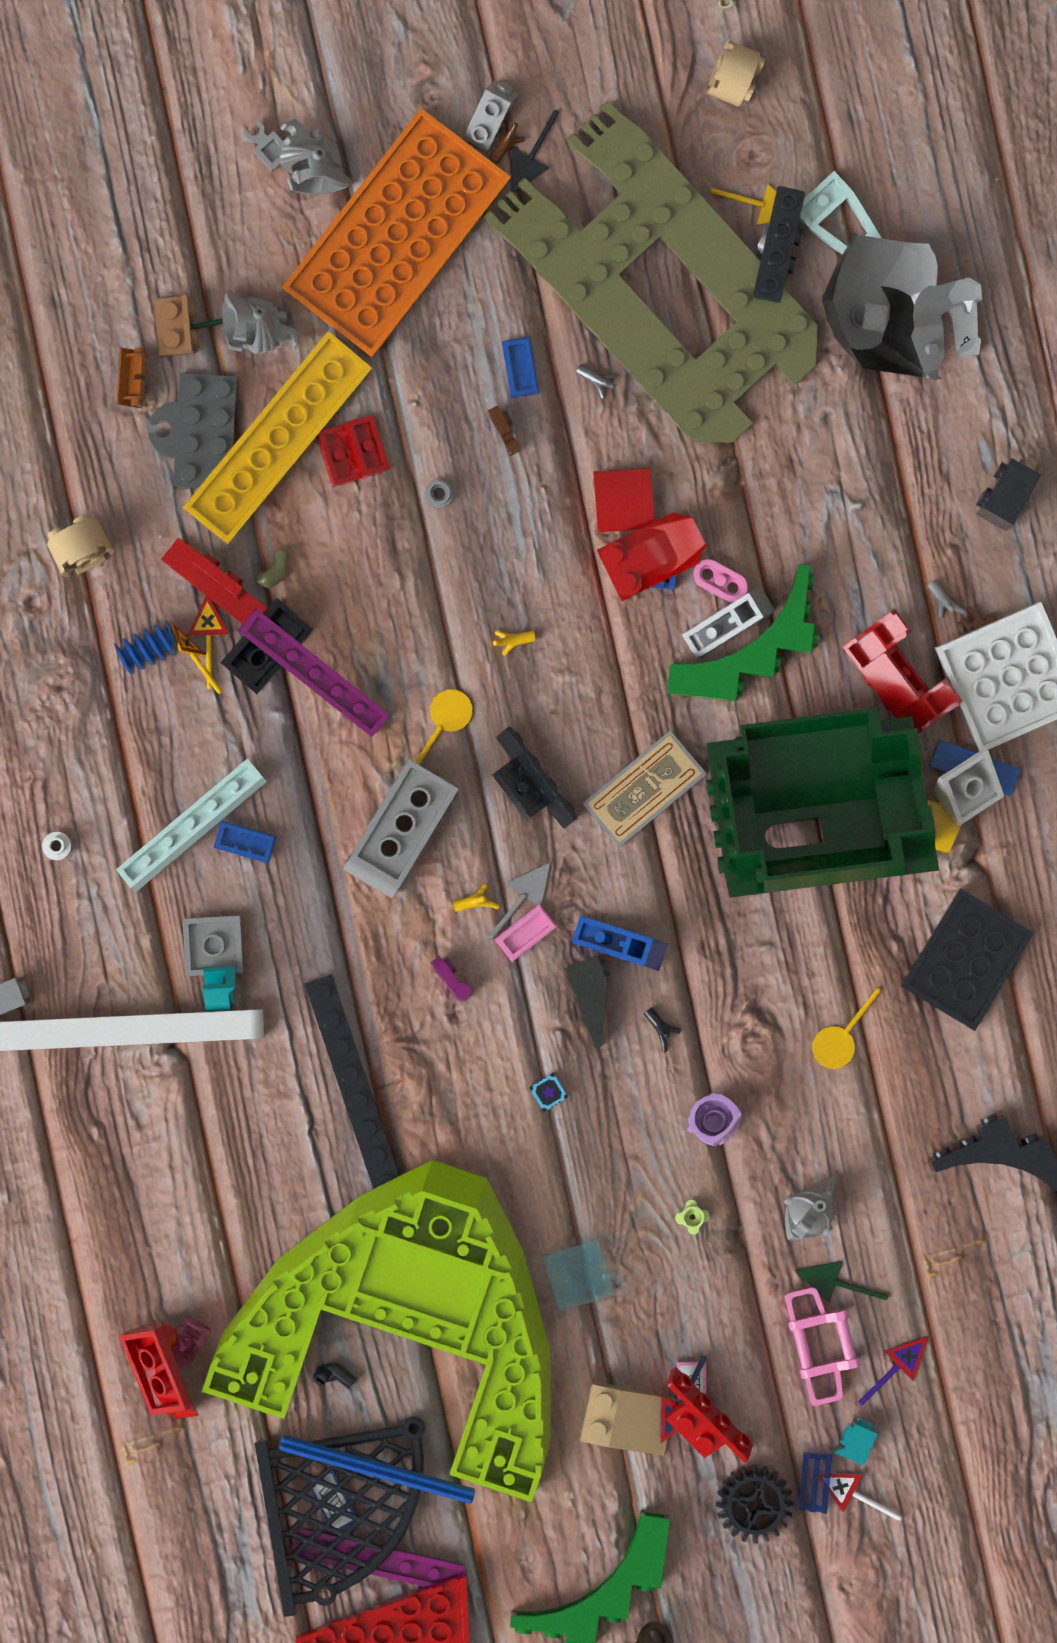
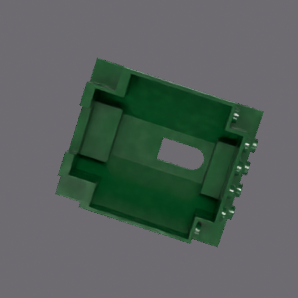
[706,707,940,898]

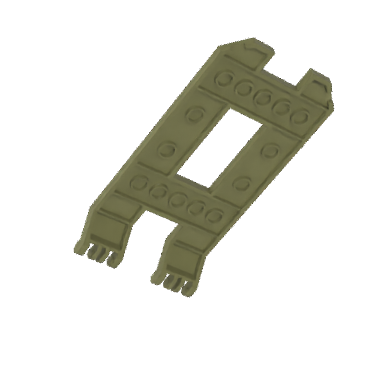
[482,101,818,443]

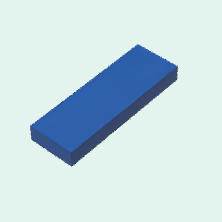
[929,739,1020,796]

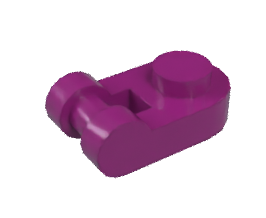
[430,956,471,1002]

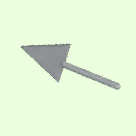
[489,863,550,939]

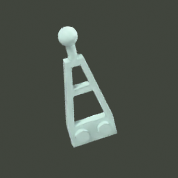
[800,171,881,255]

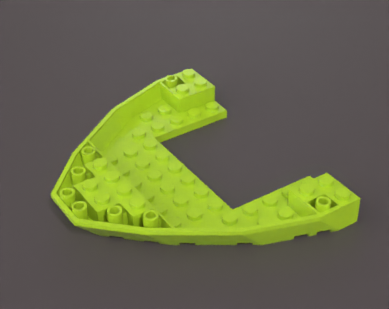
[202,1159,551,1502]

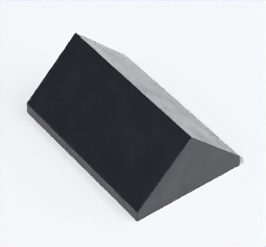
[220,598,313,694]

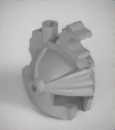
[280,119,353,194]
[222,289,301,354]
[783,1176,838,1240]

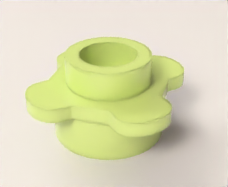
[675,1200,710,1234]

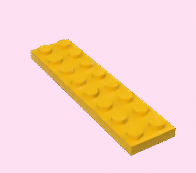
[183,331,372,544]

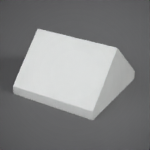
[932,748,1004,826]

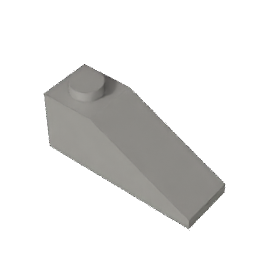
[682,587,776,659]

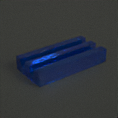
[798,1452,832,1514]

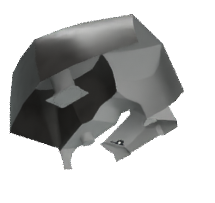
[822,233,982,380]

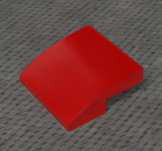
[316,415,390,488]
[593,467,654,533]

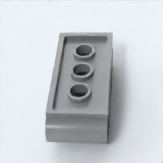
[342,758,459,898]

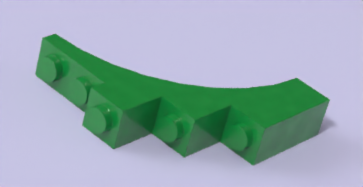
[667,564,819,702]
[510,1511,670,1643]

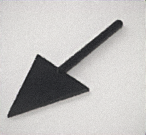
[511,110,558,192]

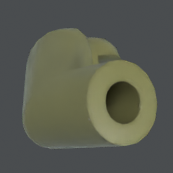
[256,551,289,588]

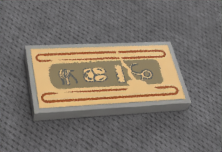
[582,730,707,847]

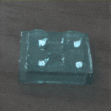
[543,1239,615,1312]

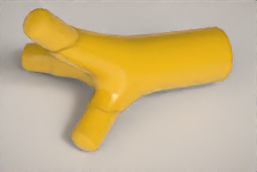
[493,630,536,656]
[453,884,500,912]

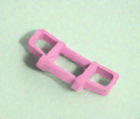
[784,1287,861,1406]

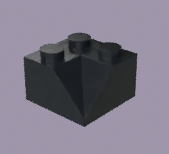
[976,458,1041,531]

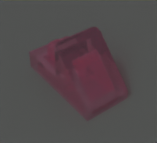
[172,1314,212,1368]

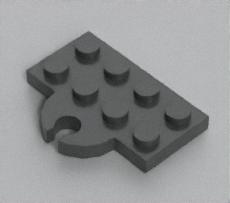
[148,373,238,489]

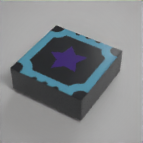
[529,1073,568,1112]

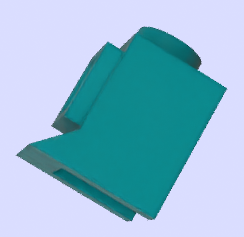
[203,966,236,1012]
[832,1417,878,1465]

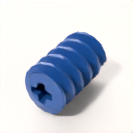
[114,620,177,674]

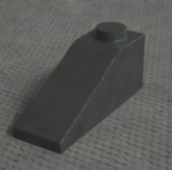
[565,956,610,1049]

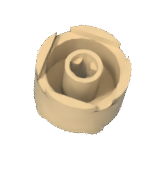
[706,40,765,107]
[47,514,114,577]

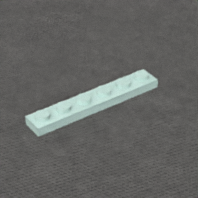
[116,758,267,893]

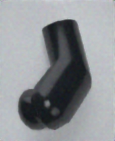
[313,1362,357,1389]

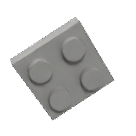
[183,916,244,976]

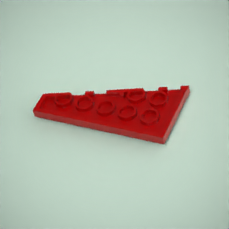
[295,1573,470,1643]

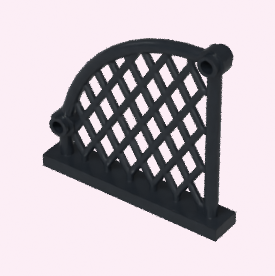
[255,1416,426,1617]

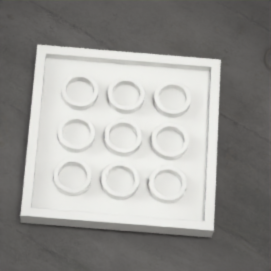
[934,601,1057,752]

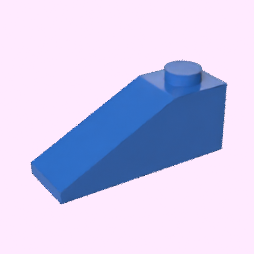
[571,916,668,971]

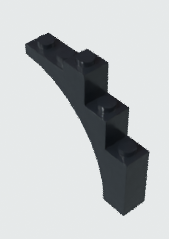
[928,1113,1057,1192]

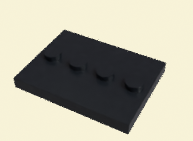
[900,888,1034,1031]

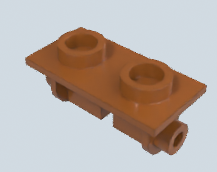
[116,347,148,408]

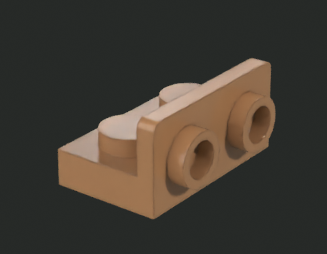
[154,293,199,357]

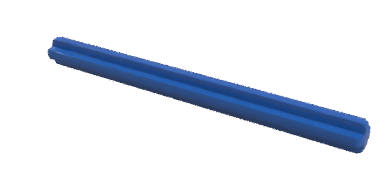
[279,1435,475,1504]

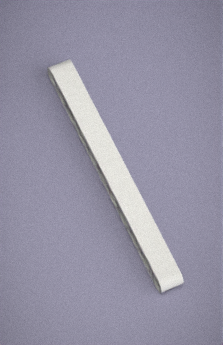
[0,1009,265,1051]

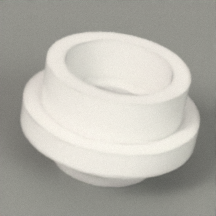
[42,832,71,860]

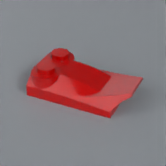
[597,512,706,602]
[119,1322,199,1419]

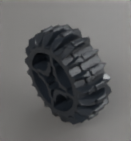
[716,1464,794,1543]

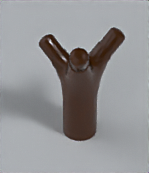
[489,122,525,164]

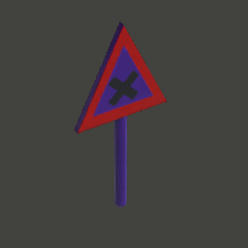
[858,1336,929,1405]

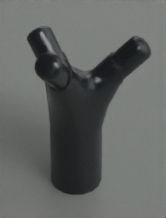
[644,1007,681,1052]

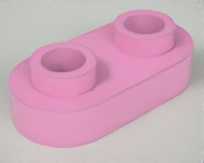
[693,559,748,603]

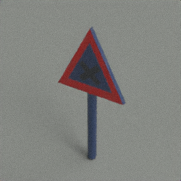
[660,1356,707,1443]

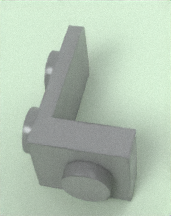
[464,80,519,151]

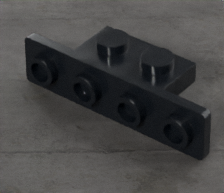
[753,186,805,303]
[492,726,577,829]

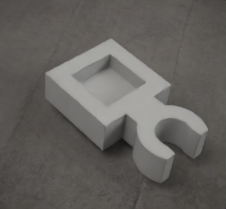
[243,120,286,173]

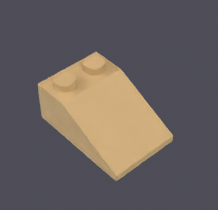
[580,1380,676,1456]

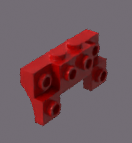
[843,609,963,734]

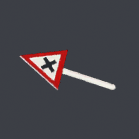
[815,1473,902,1521]

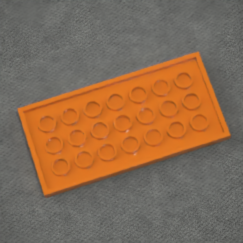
[281,108,511,358]

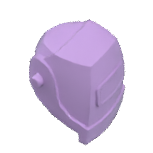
[687,1093,742,1146]

